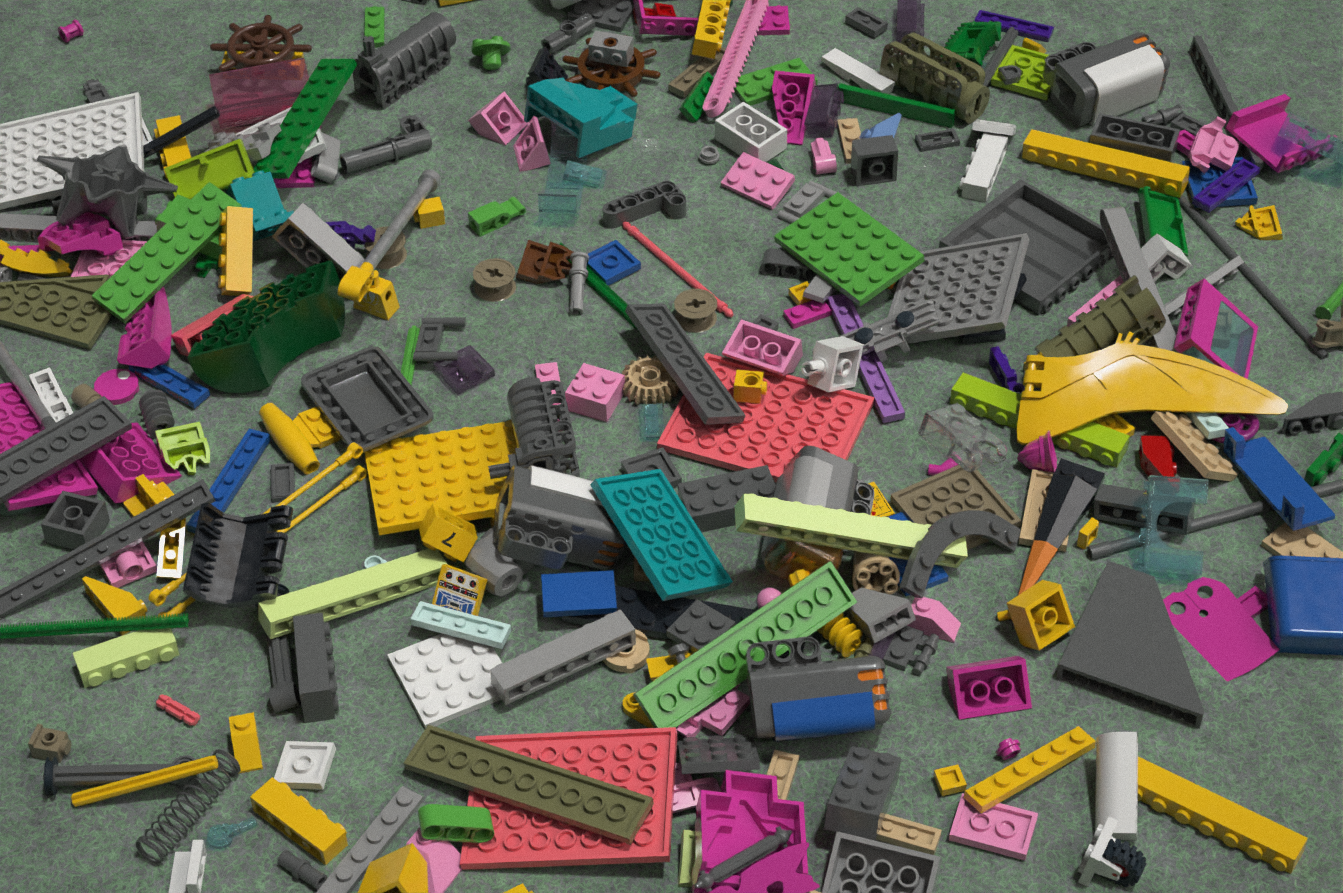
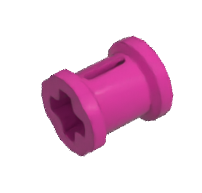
[58,19,84,43]

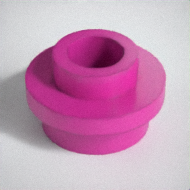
[996,738,1021,761]

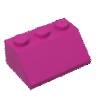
[946,656,1032,720]

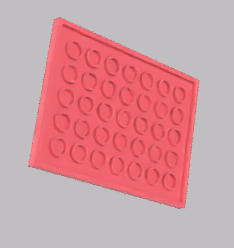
[657,353,874,483]
[460,727,677,870]

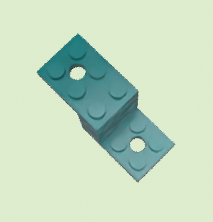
[226,170,294,242]

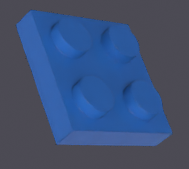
[587,240,641,285]

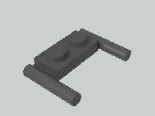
[413,317,466,361]

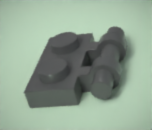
[882,626,939,676]

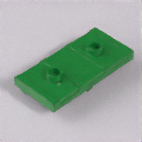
[1138,186,1188,257]

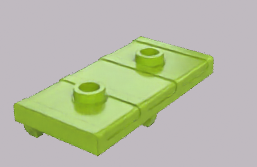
[164,139,254,199]

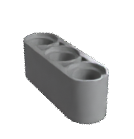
[311,132,340,184]

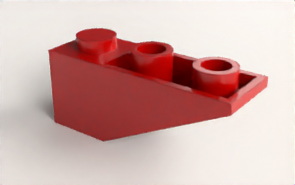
[1138,436,1179,496]

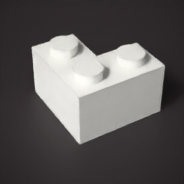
[1141,234,1192,282]

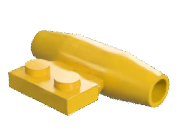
[259,403,340,475]

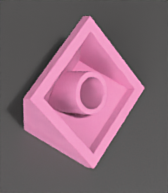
[513,116,551,171]

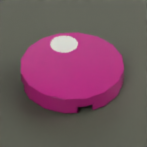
[94,369,139,405]

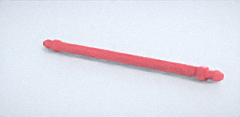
[622,222,734,317]

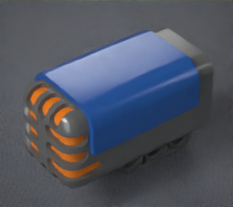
[745,637,891,742]

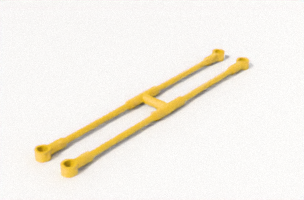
[148,442,368,618]

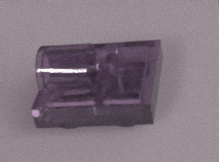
[433,345,495,395]

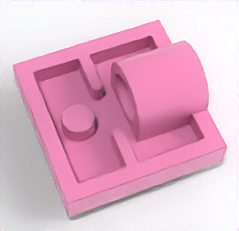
[100,541,157,588]

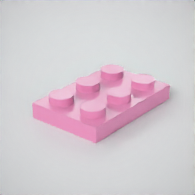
[721,152,795,210]
[949,793,1038,861]

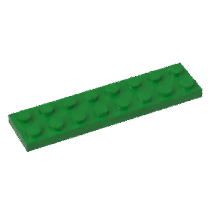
[253,58,357,179]

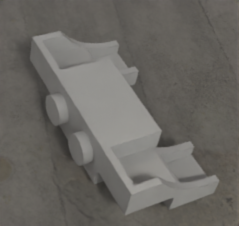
[205,123,282,161]

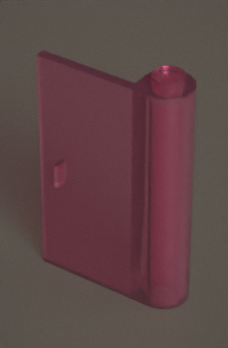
[209,58,309,129]

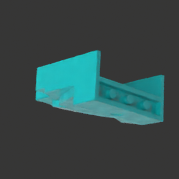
[524,78,638,158]

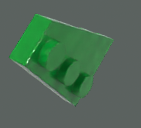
[1304,433,1343,487]

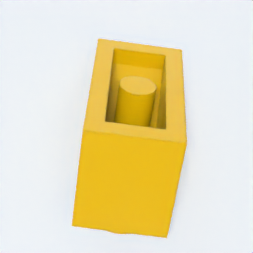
[229,712,263,774]

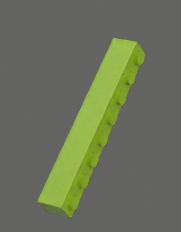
[950,372,1130,468]

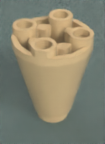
[852,551,900,594]

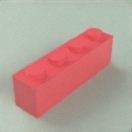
[171,294,254,356]

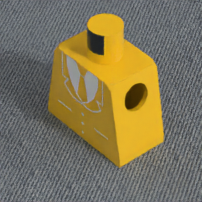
[353,270,400,320]

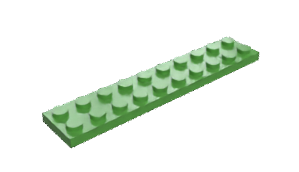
[633,561,857,728]

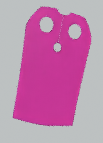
[1163,577,1280,682]

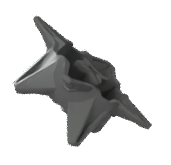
[37,146,178,239]

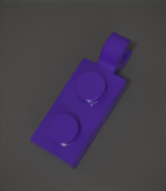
[989,346,1025,395]

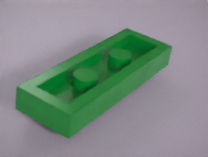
[679,71,714,123]

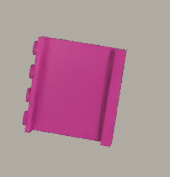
[1225,94,1338,173]

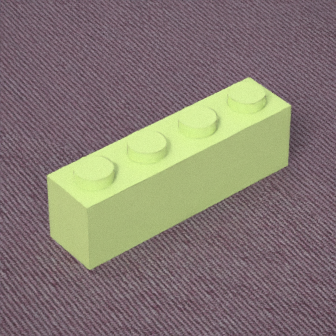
[73,628,179,688]

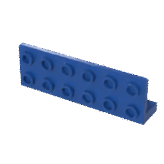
[1223,427,1335,531]

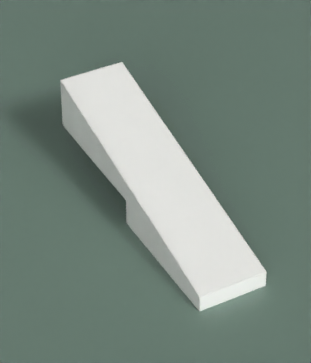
[821,48,895,94]
[29,368,73,422]

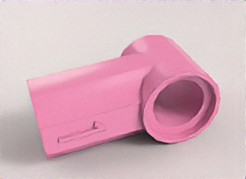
[811,138,837,175]

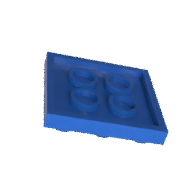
[1182,157,1258,208]

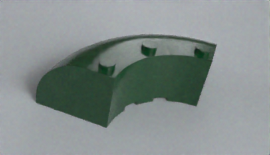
[187,260,345,393]

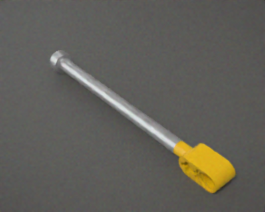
[337,169,441,302]

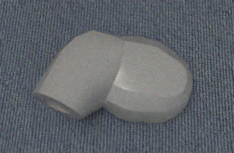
[465,526,536,596]

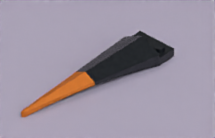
[1018,458,1105,595]

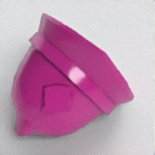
[1017,430,1057,473]

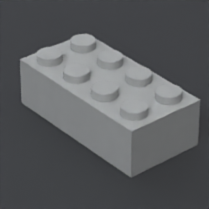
[272,203,365,282]

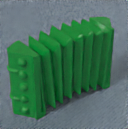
[941,21,1001,67]

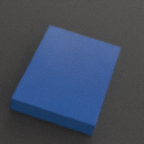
[541,570,617,617]

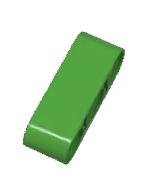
[418,804,495,843]

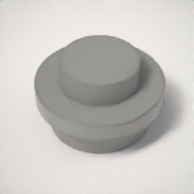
[699,146,720,164]

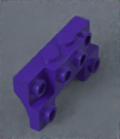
[326,221,376,250]

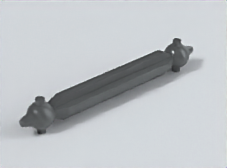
[694,826,792,892]

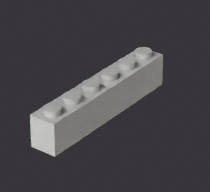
[490,610,636,705]

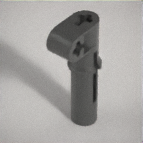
[340,115,432,174]

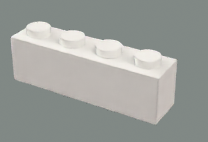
[959,132,1008,202]

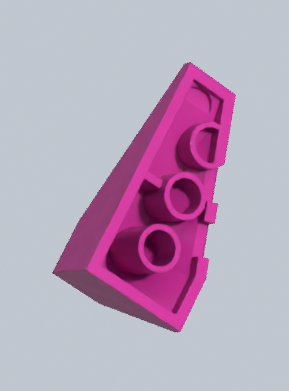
[772,71,816,145]

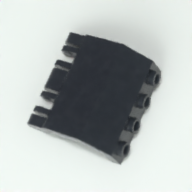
[183,502,294,608]

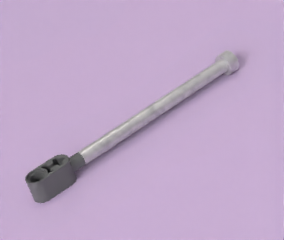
[0,340,56,431]

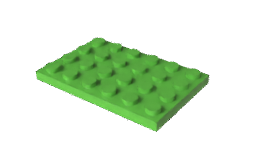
[774,192,925,307]

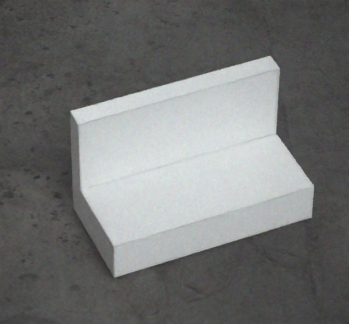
[169,840,207,893]

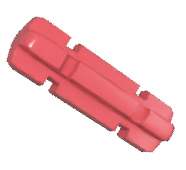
[156,694,200,726]

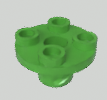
[471,36,511,70]

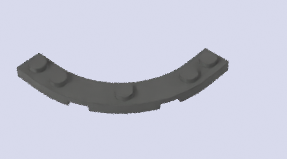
[899,510,1021,598]

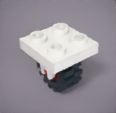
[1077,817,1146,887]

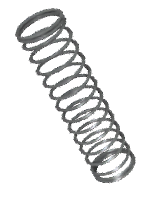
[135,749,241,864]

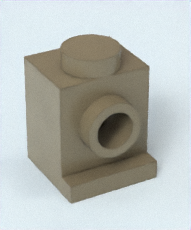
[28,724,71,763]

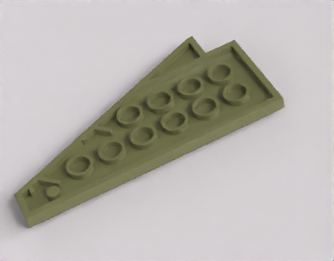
[0,274,112,349]

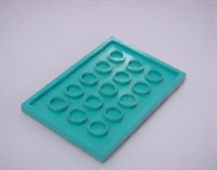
[590,469,733,601]

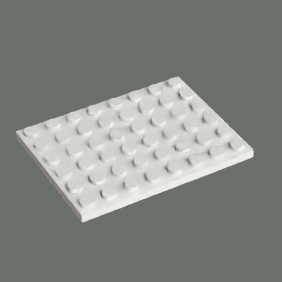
[0,92,144,210]

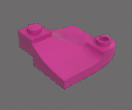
[37,212,123,256]

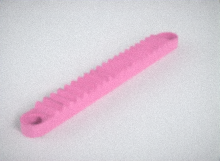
[702,0,769,118]

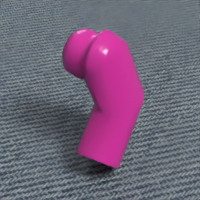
[928,457,961,476]

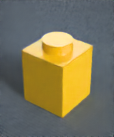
[413,197,445,229]

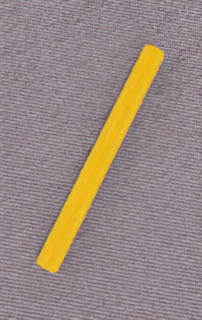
[71,755,218,807]

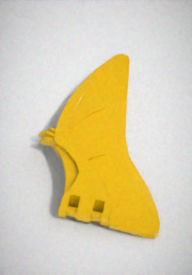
[1017,331,1288,445]

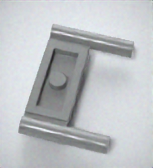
[778,181,847,224]

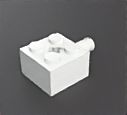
[801,336,864,392]

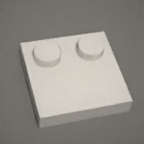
[274,741,336,790]

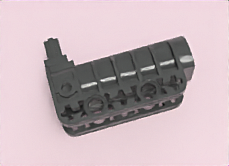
[352,12,456,108]
[488,377,580,479]

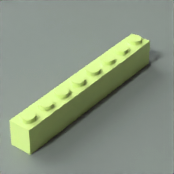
[258,548,448,639]

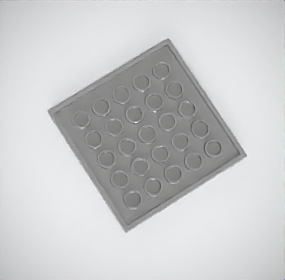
[888,233,1029,346]

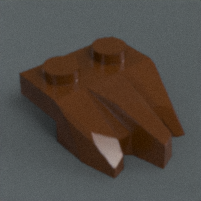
[516,240,574,284]

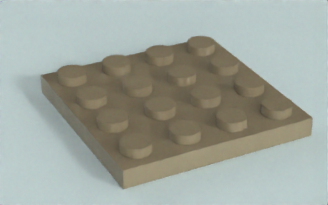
[890,460,1021,550]

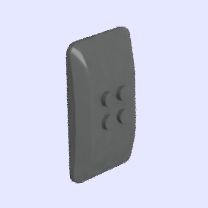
[301,346,434,452]

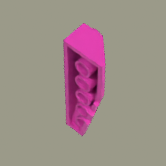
[117,286,172,369]

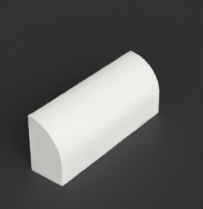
[1095,732,1138,840]

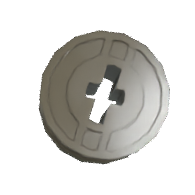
[364,226,407,269]
[473,258,516,302]
[674,289,717,333]

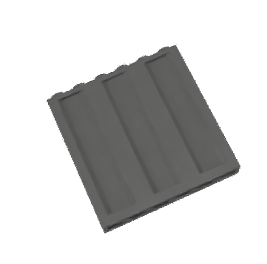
[939,179,1114,316]

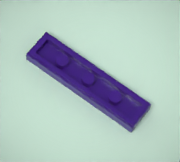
[974,10,1054,42]
[1192,158,1260,213]

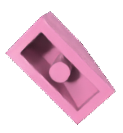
[907,597,961,643]

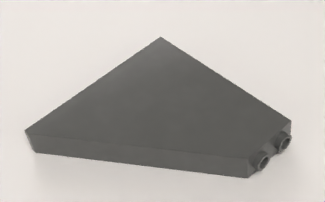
[1057,561,1204,729]

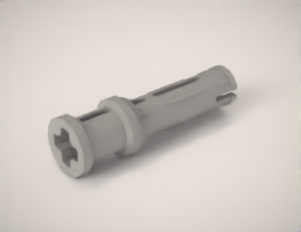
[569,252,589,314]

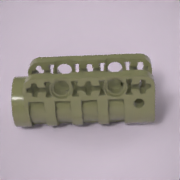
[880,32,990,124]
[1035,275,1166,357]

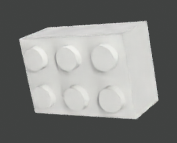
[715,102,787,162]

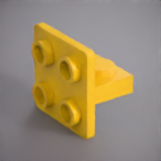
[123,474,175,517]

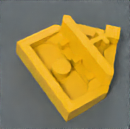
[1235,205,1283,240]

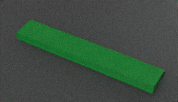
[837,83,955,128]

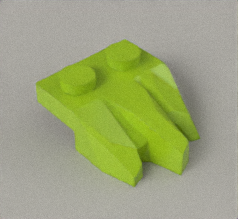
[155,422,210,475]

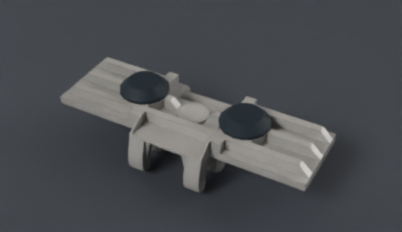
[839,299,940,362]

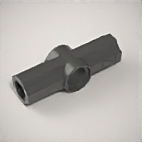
[541,13,596,54]

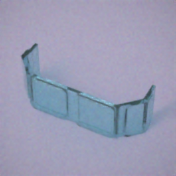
[538,120,588,215]

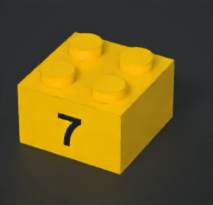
[419,504,478,562]

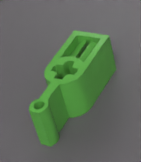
[468,197,526,237]

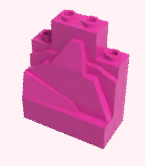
[692,770,808,893]

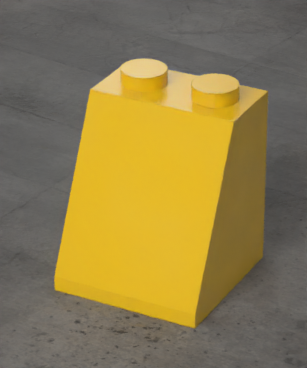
[358,843,428,893]

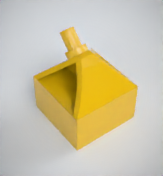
[997,580,1075,651]

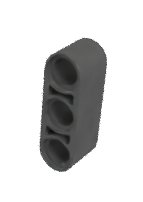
[760,248,817,281]

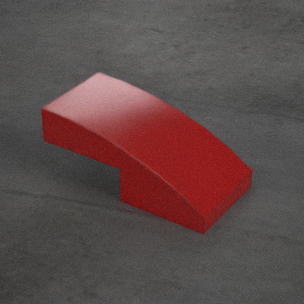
[632,3,676,24]

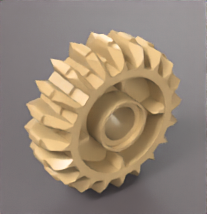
[622,355,679,408]

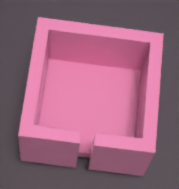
[565,363,625,422]

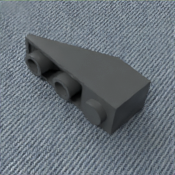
[1281,392,1343,434]

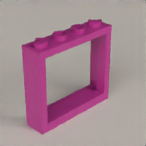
[633,0,703,36]

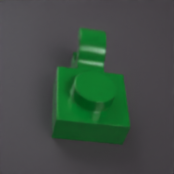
[196,253,219,278]

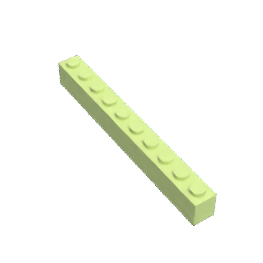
[735,494,968,568]

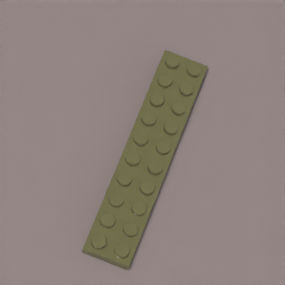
[403,724,654,845]

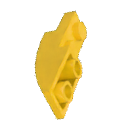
[0,240,73,277]

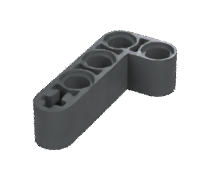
[602,181,687,229]

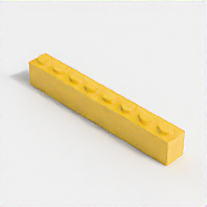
[1022,129,1190,198]
[1138,756,1308,874]

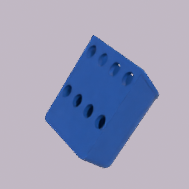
[1263,556,1343,655]

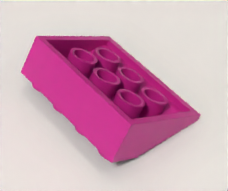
[80,422,182,503]

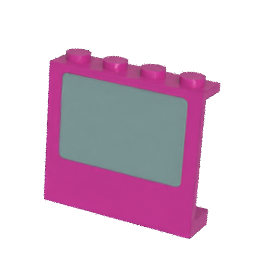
[1174,279,1258,379]

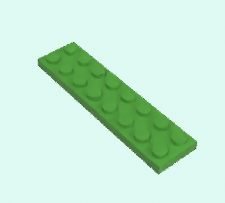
[92,182,242,323]

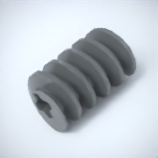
[139,390,175,438]

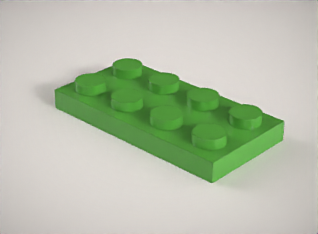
[734,58,818,106]

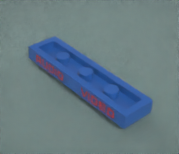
[129,364,210,409]

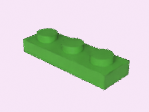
[365,6,385,48]

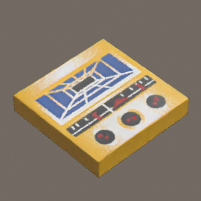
[432,564,488,616]

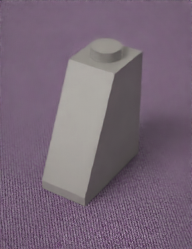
[845,588,916,643]

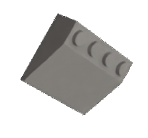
[822,831,942,893]

